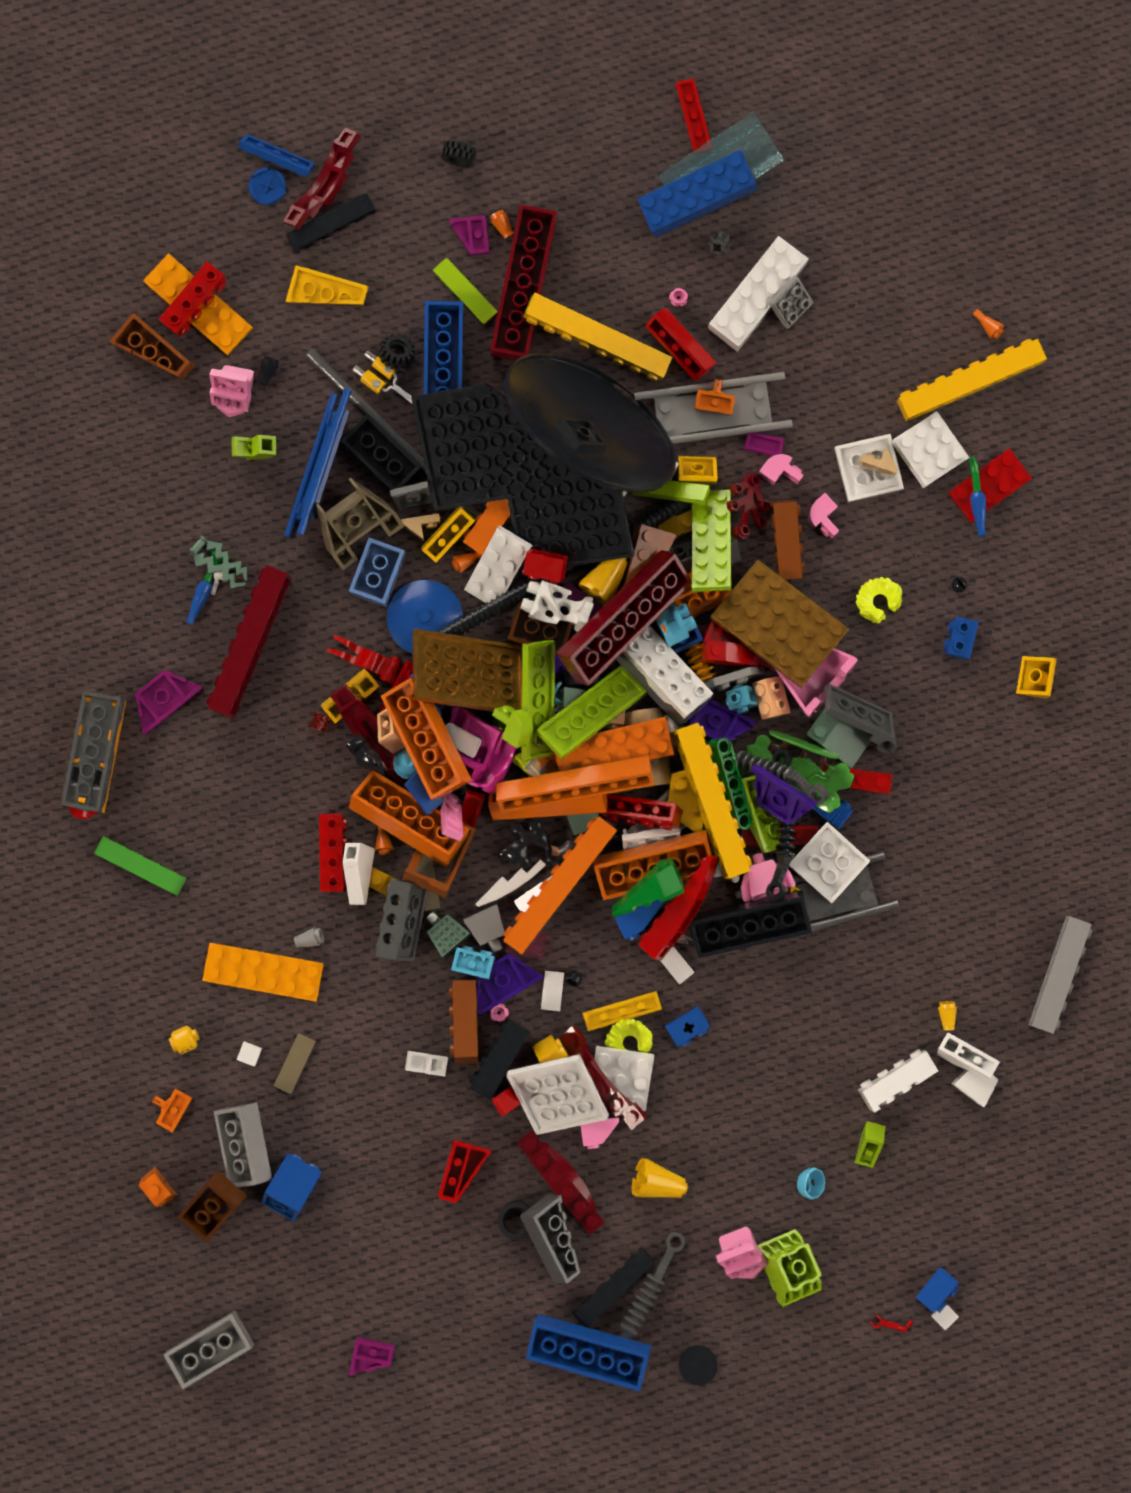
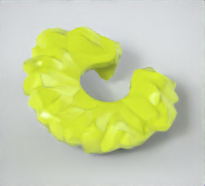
[856,577,902,624]
[605,1019,653,1053]

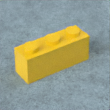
[421,506,475,563]

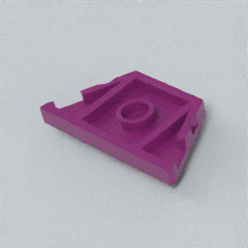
[135,670,203,735]

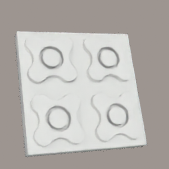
[506,1055,609,1135]

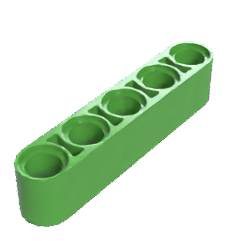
[94,836,187,895]

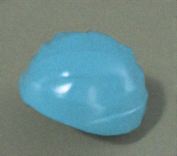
[797,1167,825,1200]

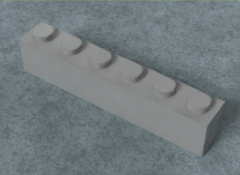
[1028,916,1092,1034]

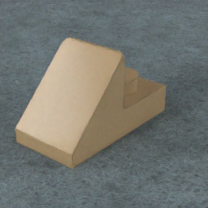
[858,446,898,477]
[401,514,441,541]

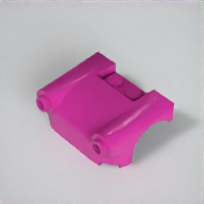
[449,706,519,794]

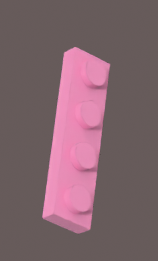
[440,793,463,841]

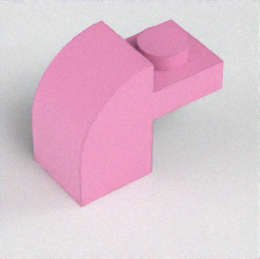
[758,454,804,485]
[809,493,839,538]

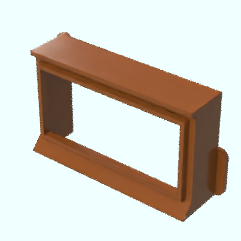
[401,807,476,899]

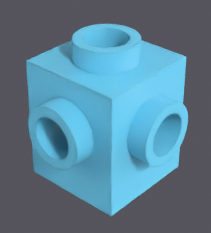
[726,685,758,714]

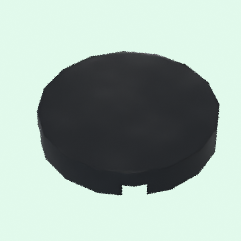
[679,1345,718,1386]

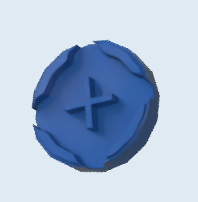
[248,167,287,205]

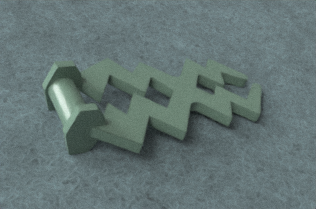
[188,536,248,589]

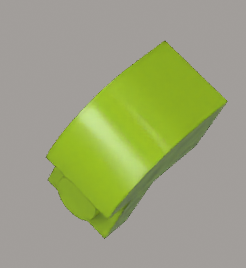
[231,435,276,460]
[492,705,533,748]

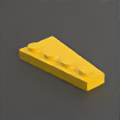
[286,265,369,305]

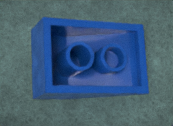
[614,900,665,941]

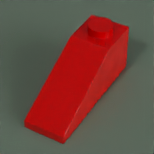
[702,640,759,667]
[492,1086,520,1117]

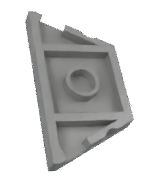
[704,666,766,692]

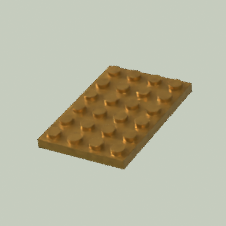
[710,560,849,688]
[412,629,523,712]

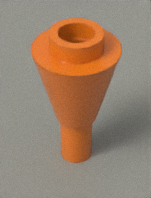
[973,309,1004,339]
[451,552,482,573]
[375,826,394,855]

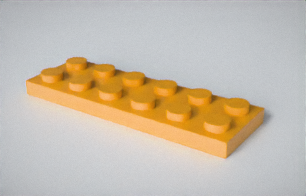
[143,253,253,356]
[202,943,324,1002]

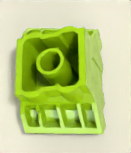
[757,1229,822,1307]

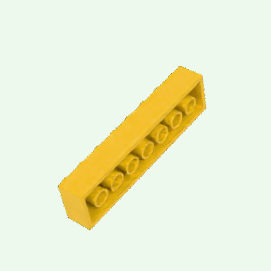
[672,723,752,879]

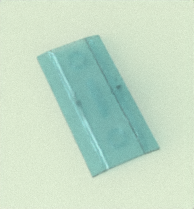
[658,111,784,223]

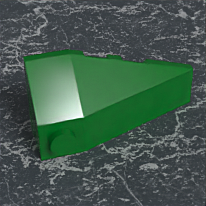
[612,858,684,917]

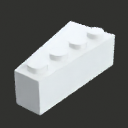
[858,1049,938,1113]

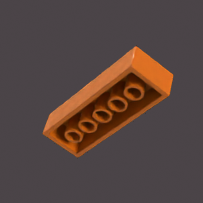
[381,678,472,800]
[555,717,677,772]
[349,771,470,867]
[594,830,716,900]

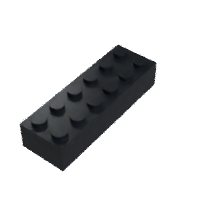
[690,890,812,958]

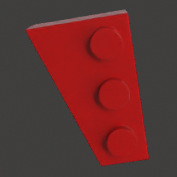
[437,1139,492,1203]

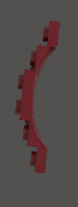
[283,128,361,230]
[330,684,408,785]
[559,1025,647,1130]
[517,1130,605,1235]

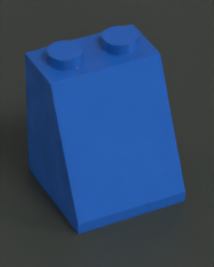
[261,1153,322,1222]

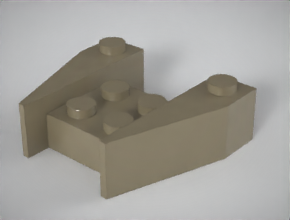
[315,478,404,570]

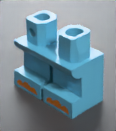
[655,602,697,647]

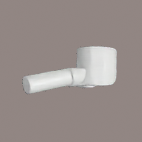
[210,571,223,595]

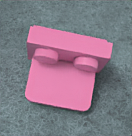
[209,365,254,417]
[716,1227,768,1279]

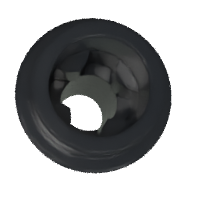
[257,355,279,385]

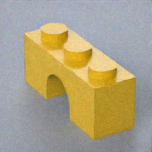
[320,669,379,723]

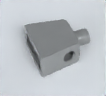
[463,904,505,953]

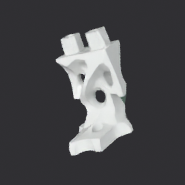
[520,580,593,632]

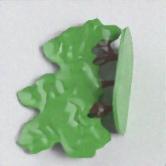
[747,730,854,813]

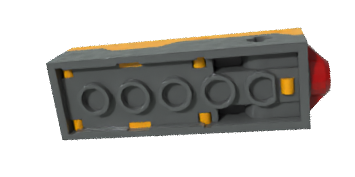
[61,691,126,820]

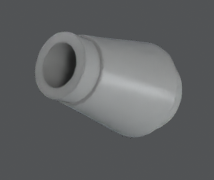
[294,927,324,948]

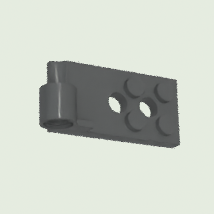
[824,683,897,754]

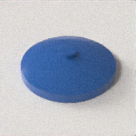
[387,580,463,654]

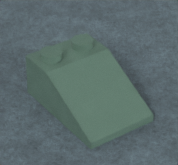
[805,707,871,769]

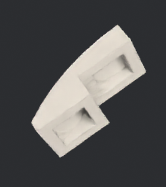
[405,1051,448,1076]

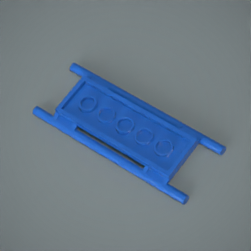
[284,388,352,538]

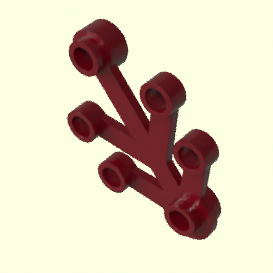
[726,472,770,540]

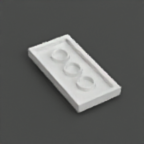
[464,526,532,603]

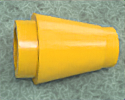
[938,1001,957,1030]

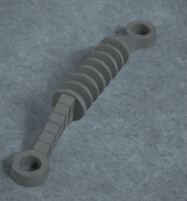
[724,751,829,805]
[619,1231,685,1339]

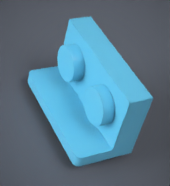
[451,945,496,980]

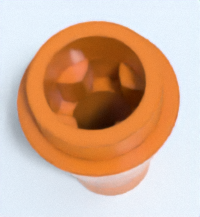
[490,209,514,239]

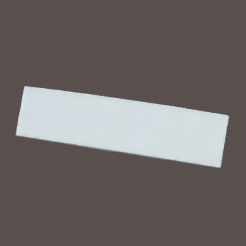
[476,860,546,907]

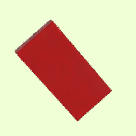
[461,789,486,828]

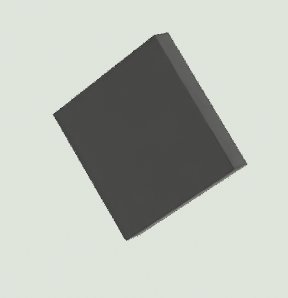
[390,481,433,511]

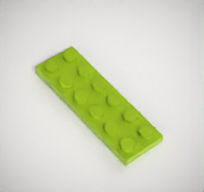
[692,489,731,592]
[521,640,555,761]
[536,665,647,760]

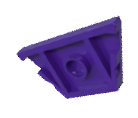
[688,699,756,746]
[751,764,817,825]
[476,953,544,1015]

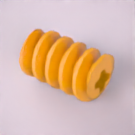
[685,643,717,683]

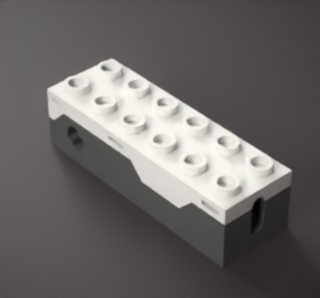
[616,625,713,727]

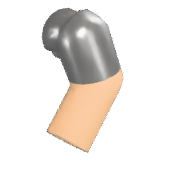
[551,840,575,857]

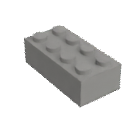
[214,1102,272,1187]
[163,1310,254,1389]

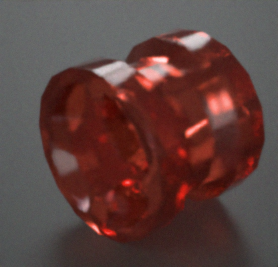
[308,712,331,733]

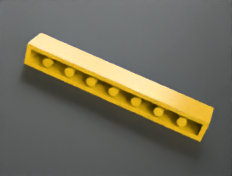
[523,293,672,381]
[897,338,1047,421]

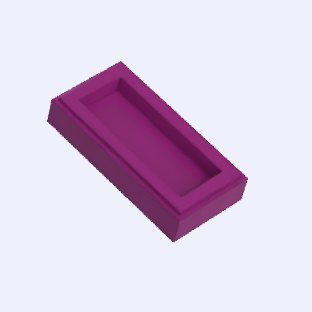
[743,432,785,456]

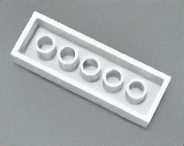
[708,236,808,352]

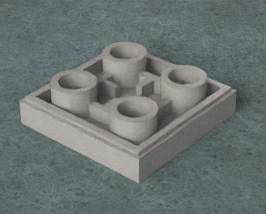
[768,275,814,329]

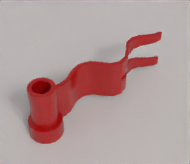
[326,634,402,686]

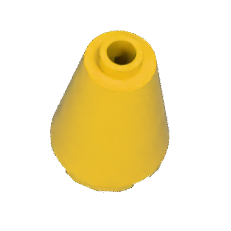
[578,557,628,606]
[632,1158,688,1198]

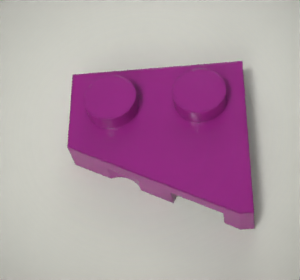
[449,215,489,256]
[349,1337,395,1376]

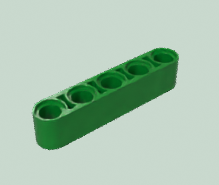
[708,738,753,830]

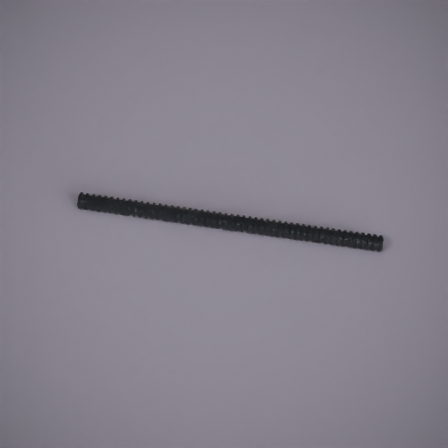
[434,500,692,636]

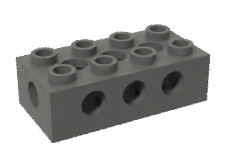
[376,879,428,961]

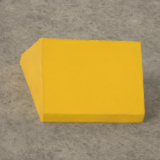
[678,456,718,486]
[1016,656,1057,699]

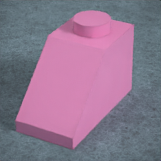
[581,1116,619,1149]

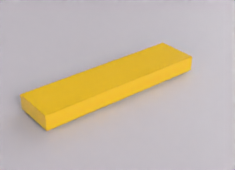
[583,991,662,1031]

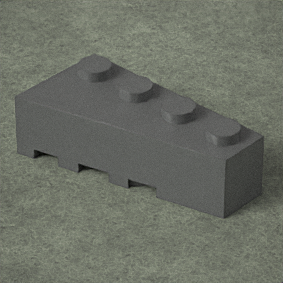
[520,1194,580,1284]

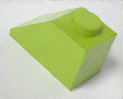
[854,1121,886,1168]

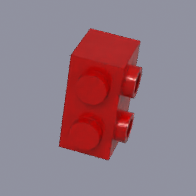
[523,548,568,584]

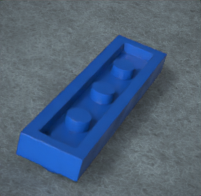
[238,134,315,177]

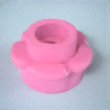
[669,288,688,307]
[490,1003,509,1022]

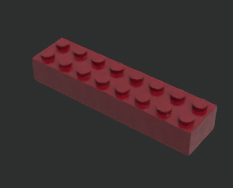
[490,204,557,361]
[557,550,692,686]
[206,565,291,719]

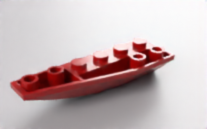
[638,855,720,960]

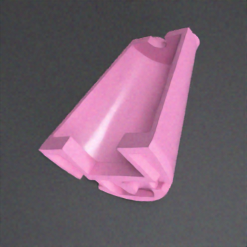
[774,648,858,718]

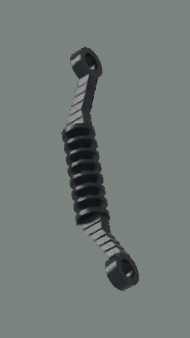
[766,749,796,902]

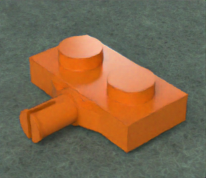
[694,379,735,416]
[152,1088,193,1133]

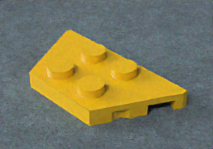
[667,770,703,832]

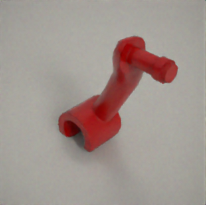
[870,1315,913,1332]

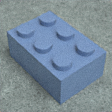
[349,538,406,607]

